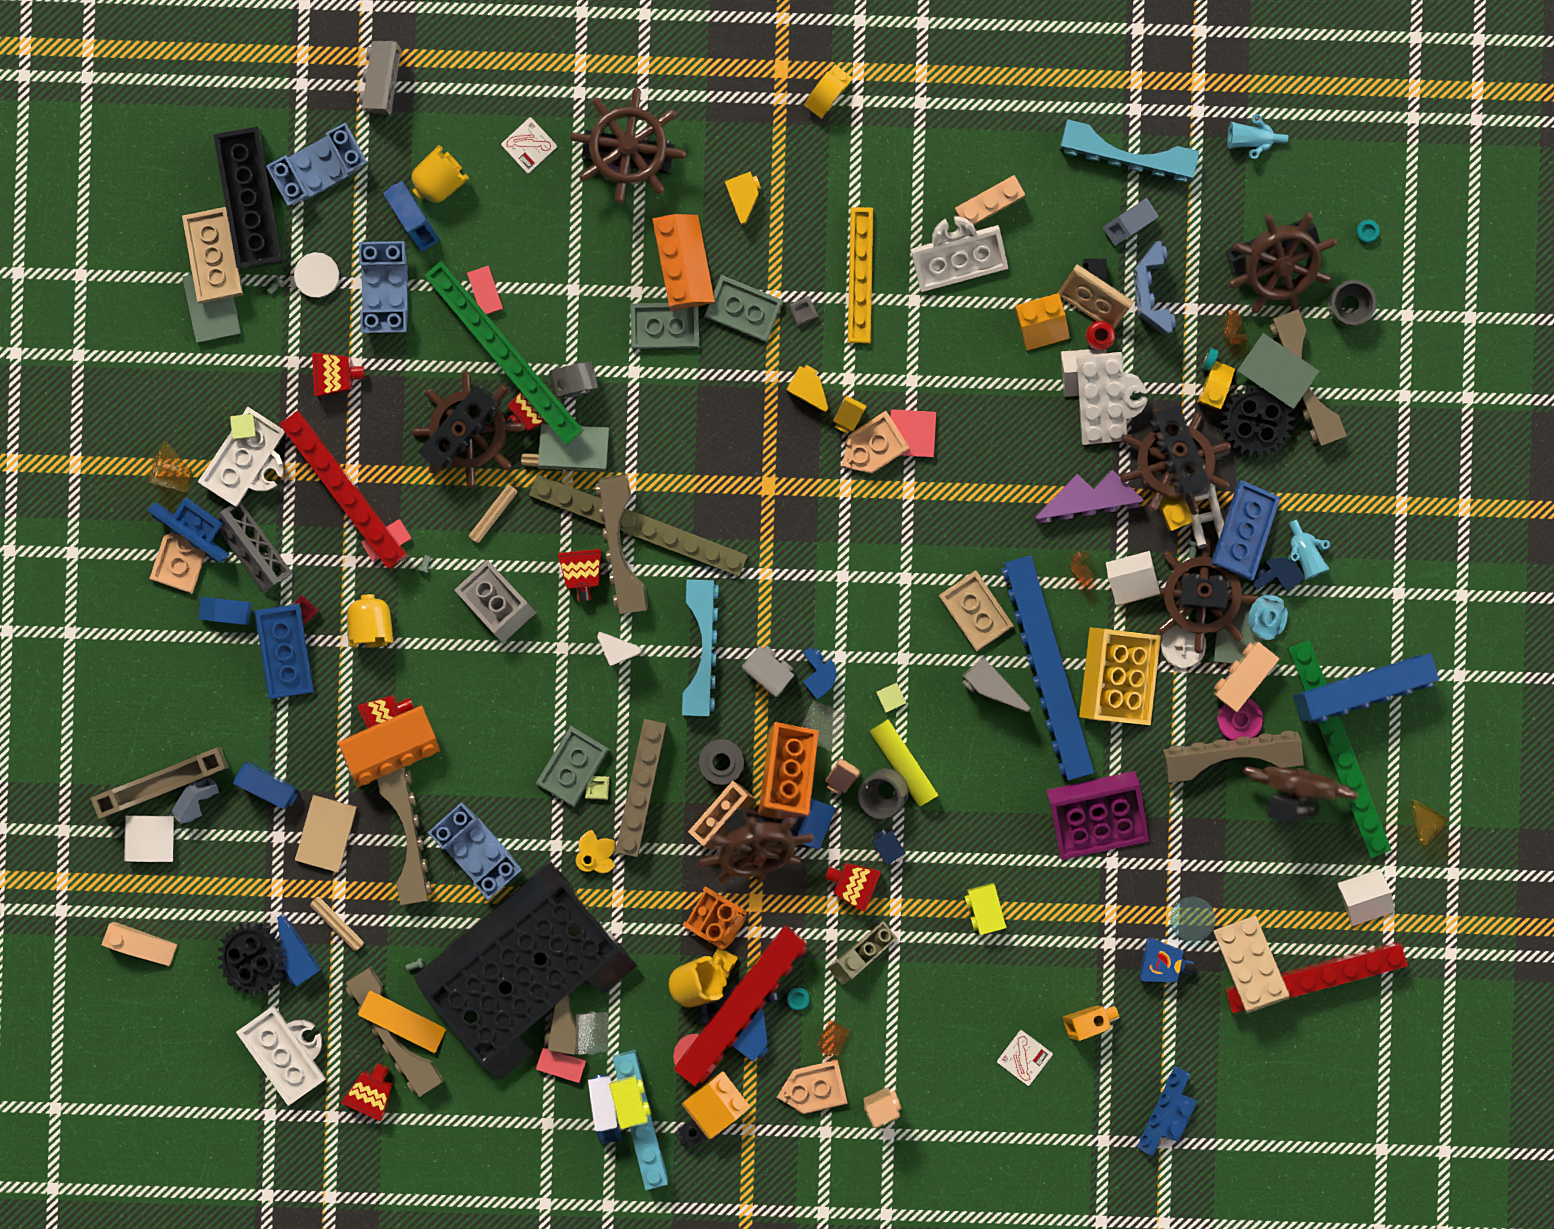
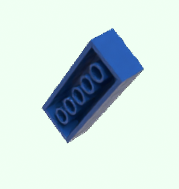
[1293,654,1439,724]

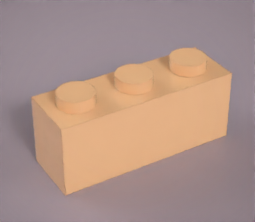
[954,175,1025,226]
[1213,642,1279,712]
[688,781,756,851]
[864,1087,901,1128]

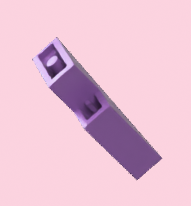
[1035,470,1143,524]

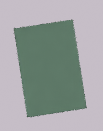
[182,275,241,343]
[704,275,784,343]
[630,303,699,349]
[1237,333,1320,409]
[538,424,609,472]
[1213,602,1262,663]
[536,726,610,807]

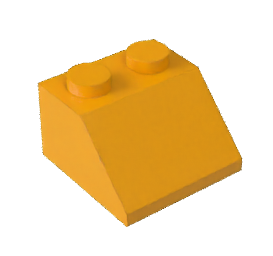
[1014,293,1070,351]
[682,1071,750,1140]

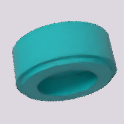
[1356,220,1380,243]
[1201,347,1219,371]
[787,987,809,1010]

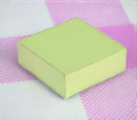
[230,414,256,440]
[876,682,906,712]
[585,776,609,800]

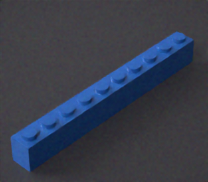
[1001,555,1094,780]

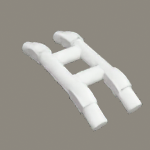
[1184,464,1224,549]

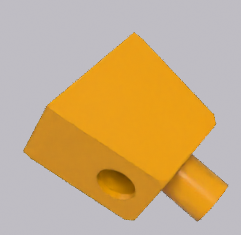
[1062,1006,1119,1041]

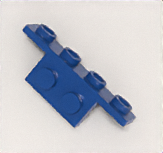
[147,498,229,562]
[1137,1066,1197,1155]

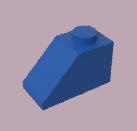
[732,1008,768,1062]

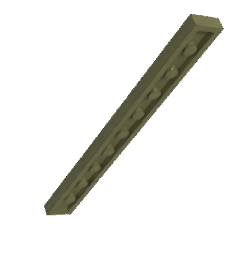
[529,474,748,576]

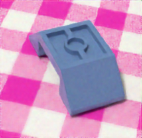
[266,122,368,206]
[359,241,408,333]
[1133,241,1175,335]
[428,802,522,900]

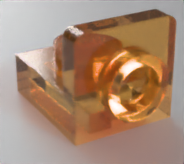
[1223,310,1249,345]
[1068,551,1092,587]
[817,1019,850,1057]

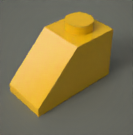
[725,172,761,226]
[1197,361,1235,411]
[786,365,828,413]
[833,395,866,434]
[1152,481,1192,531]

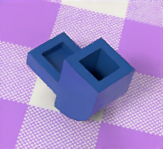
[803,647,836,699]

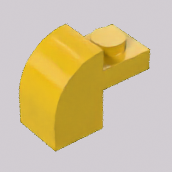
[804,65,853,119]

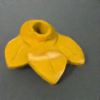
[575,830,615,873]

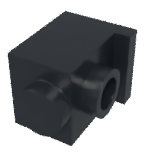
[1082,258,1107,283]
[676,1117,706,1148]

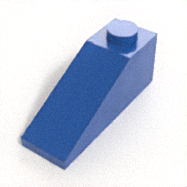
[277,913,321,986]

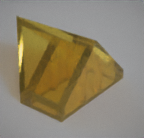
[148,440,192,492]
[1410,800,1449,846]

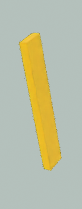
[848,207,873,343]

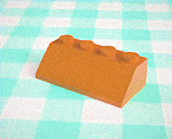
[653,214,715,311]
[338,705,440,787]
[758,722,819,819]

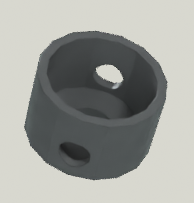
[1327,280,1377,327]
[549,362,599,398]
[699,739,744,785]
[858,768,909,819]

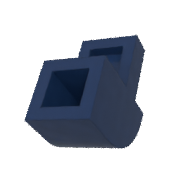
[1250,558,1305,591]

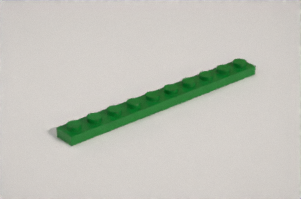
[424,261,584,445]
[1288,640,1392,858]

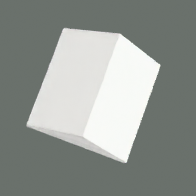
[1061,349,1107,397]
[1106,551,1161,606]
[597,632,643,666]
[1337,869,1395,926]

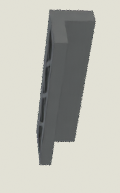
[215,502,292,593]

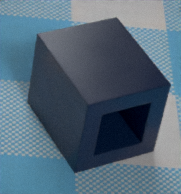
[872,828,906,865]

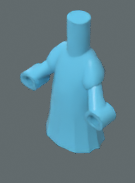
[1227,114,1288,159]
[1288,520,1330,580]

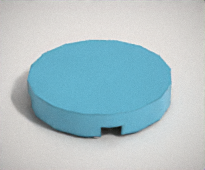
[1248,595,1288,640]

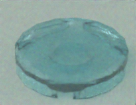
[1170,896,1215,942]

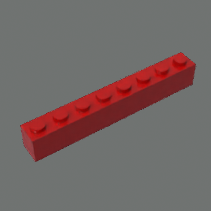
[279,411,409,569]
[674,924,807,1086]
[1224,942,1408,1013]

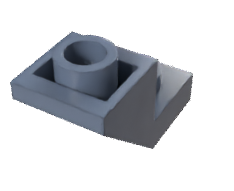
[1103,198,1159,246]
[172,776,219,824]

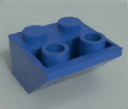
[782,798,836,850]

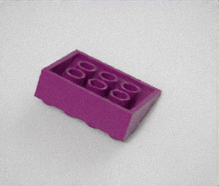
[1046,771,1149,860]

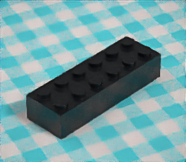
[213,126,285,271]

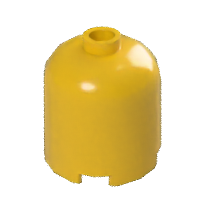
[411,145,469,203]
[347,594,393,648]
[668,956,726,1007]

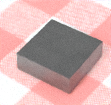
[789,296,818,326]

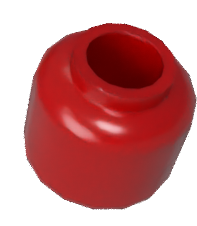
[1085,321,1115,351]

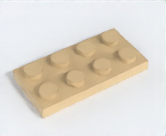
[182,207,243,304]
[1213,916,1289,1014]

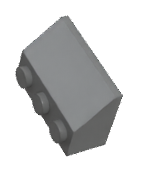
[359,41,401,116]

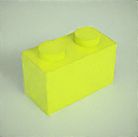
[965,883,1006,935]
[609,1075,651,1129]

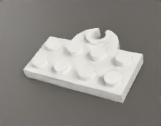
[911,217,1008,292]
[1076,352,1147,445]
[198,407,286,507]
[236,1006,326,1106]

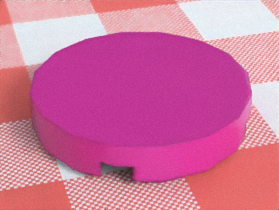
[1217,699,1263,740]

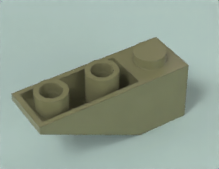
[828,921,897,984]

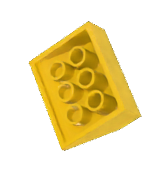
[1079,627,1161,725]

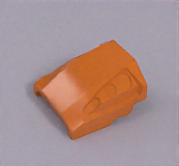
[683,886,747,949]

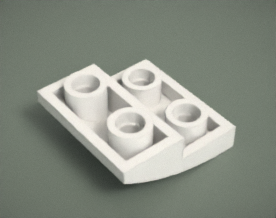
[124,816,174,862]

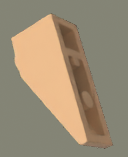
[825,757,860,794]
[102,922,178,966]

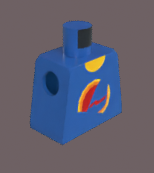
[1139,937,1194,982]

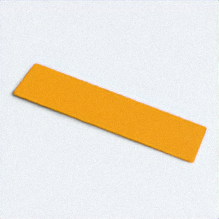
[358,991,446,1053]

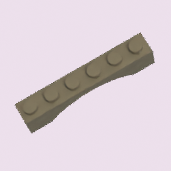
[1269,309,1347,447]
[596,474,648,614]
[615,719,667,857]
[1163,731,1303,783]
[91,747,229,819]
[377,767,432,905]
[545,919,599,1055]
[346,966,444,1097]

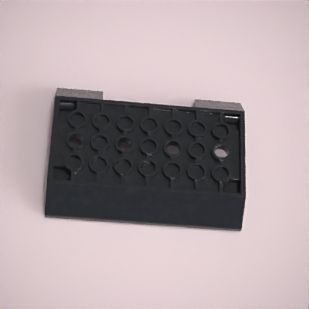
[413,861,638,1081]

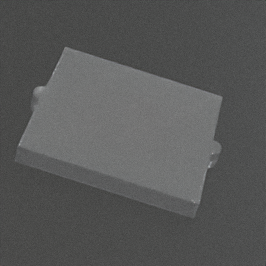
[801,700,847,751]
[576,1011,608,1055]

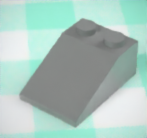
[455,560,536,643]
[742,645,794,697]
[962,657,1030,711]

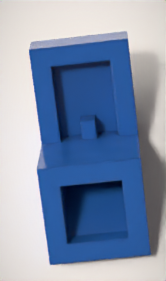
[198,597,251,625]

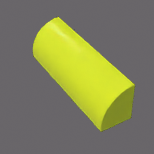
[869,719,938,807]

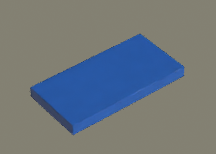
[1211,480,1280,581]
[254,603,314,699]

